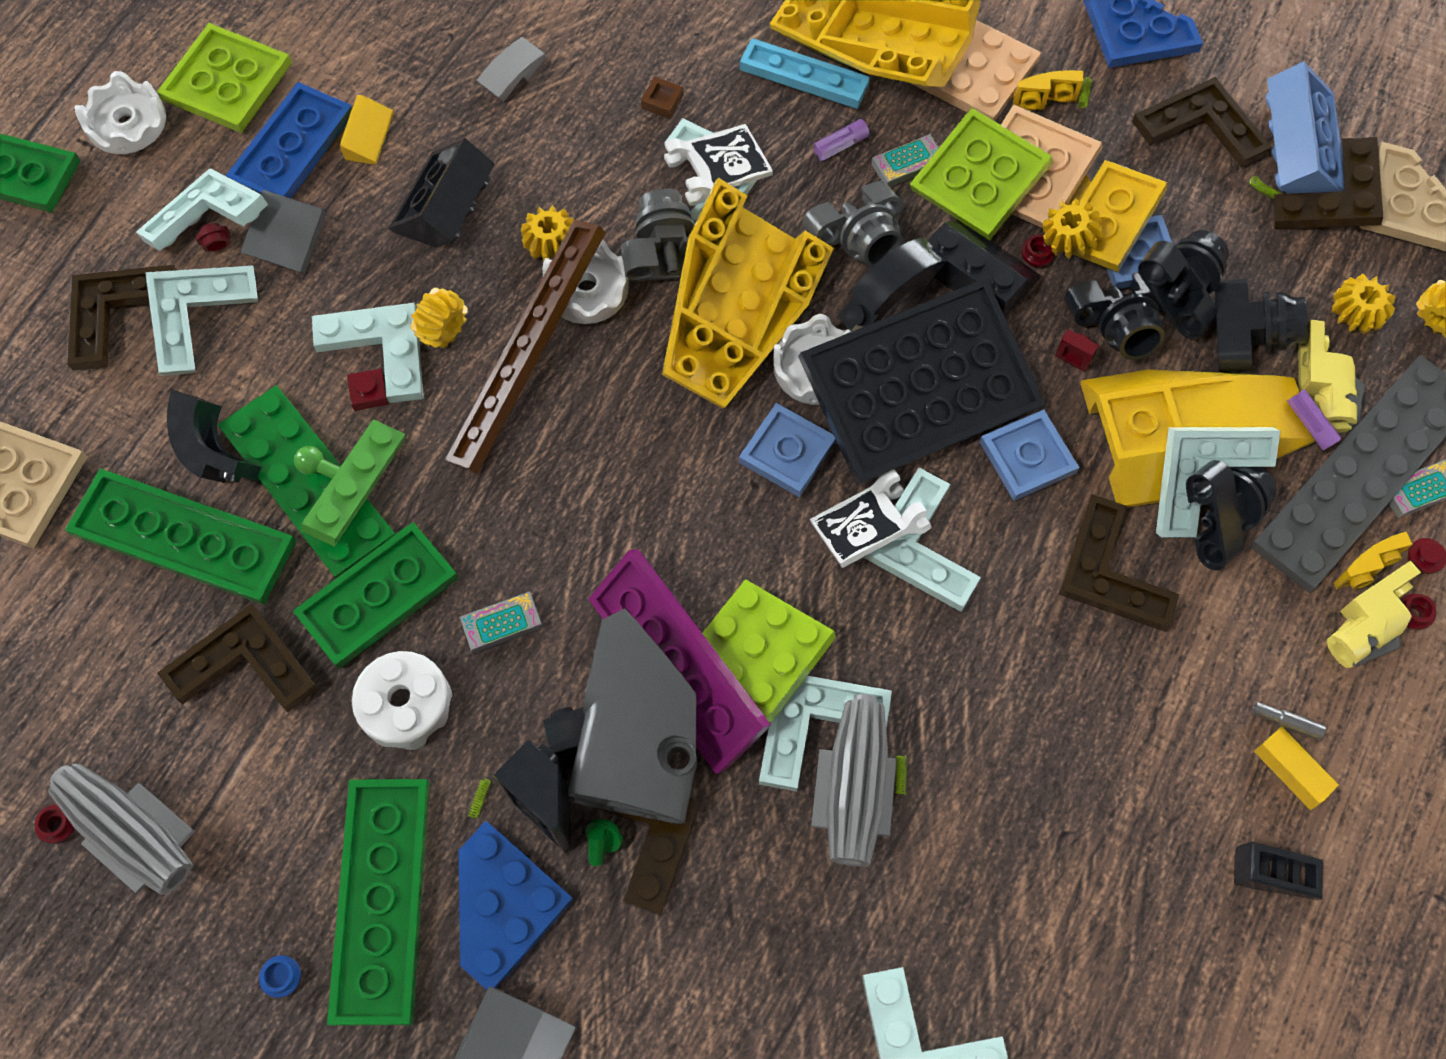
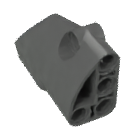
[567,608,697,824]

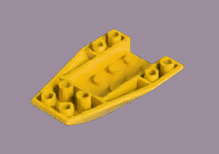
[770,0,981,87]
[662,178,834,409]
[1080,369,1315,508]

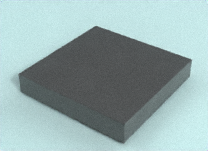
[241,190,327,275]

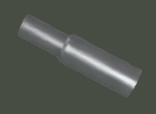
[1252,702,1326,741]

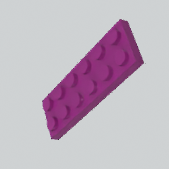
[588,549,771,774]

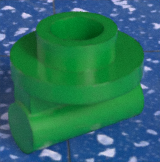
[585,819,623,866]

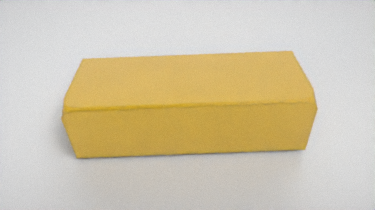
[340,95,394,165]
[1254,726,1339,810]

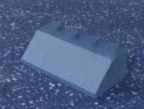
[1266,61,1343,194]

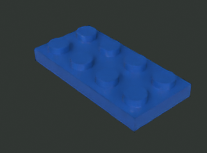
[225,82,352,198]

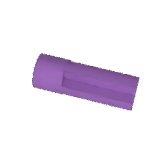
[813,119,870,161]
[1287,389,1342,451]

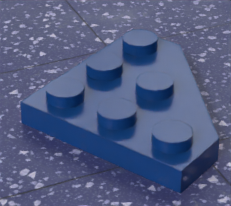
[1083,0,1203,68]
[459,821,574,990]

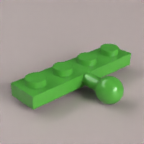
[294,419,405,547]

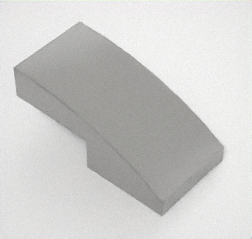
[477,37,547,102]

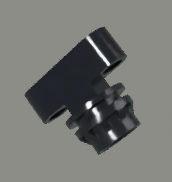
[1138,230,1229,339]
[1064,272,1165,360]
[1215,278,1307,372]
[1186,460,1277,571]

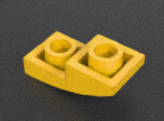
[1012,70,1083,110]
[1334,532,1413,590]

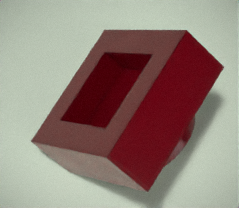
[1055,329,1099,372]
[347,368,389,411]

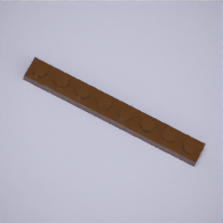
[445,220,606,474]

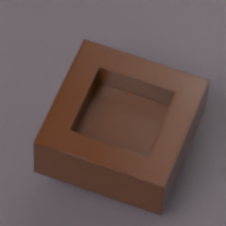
[641,77,684,119]

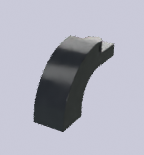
[837,238,947,332]
[167,389,261,483]

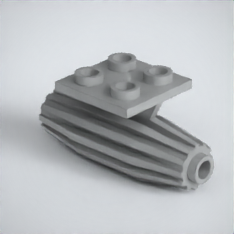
[811,694,896,867]
[48,763,195,895]

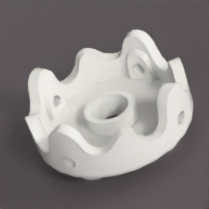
[75,71,166,154]
[543,239,629,324]
[773,314,851,405]
[352,651,452,750]

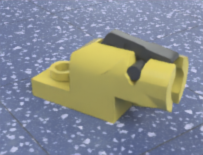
[1298,320,1365,433]
[1327,561,1421,668]

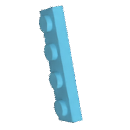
[740,38,870,109]

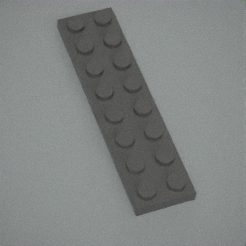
[1250,355,1446,594]

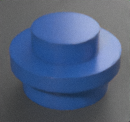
[259,955,301,998]

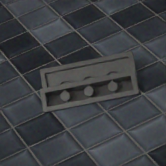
[454,986,576,1059]

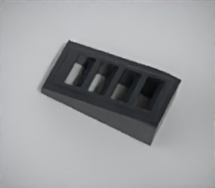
[1234,842,1323,900]

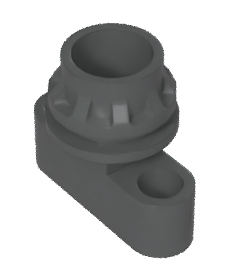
[803,181,904,268]
[620,189,694,281]

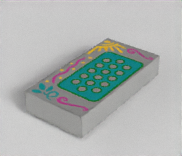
[871,134,939,187]
[1389,459,1446,519]
[460,591,543,654]

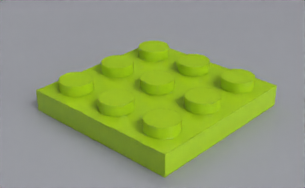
[157,23,292,133]
[910,108,1053,240]
[702,579,836,723]

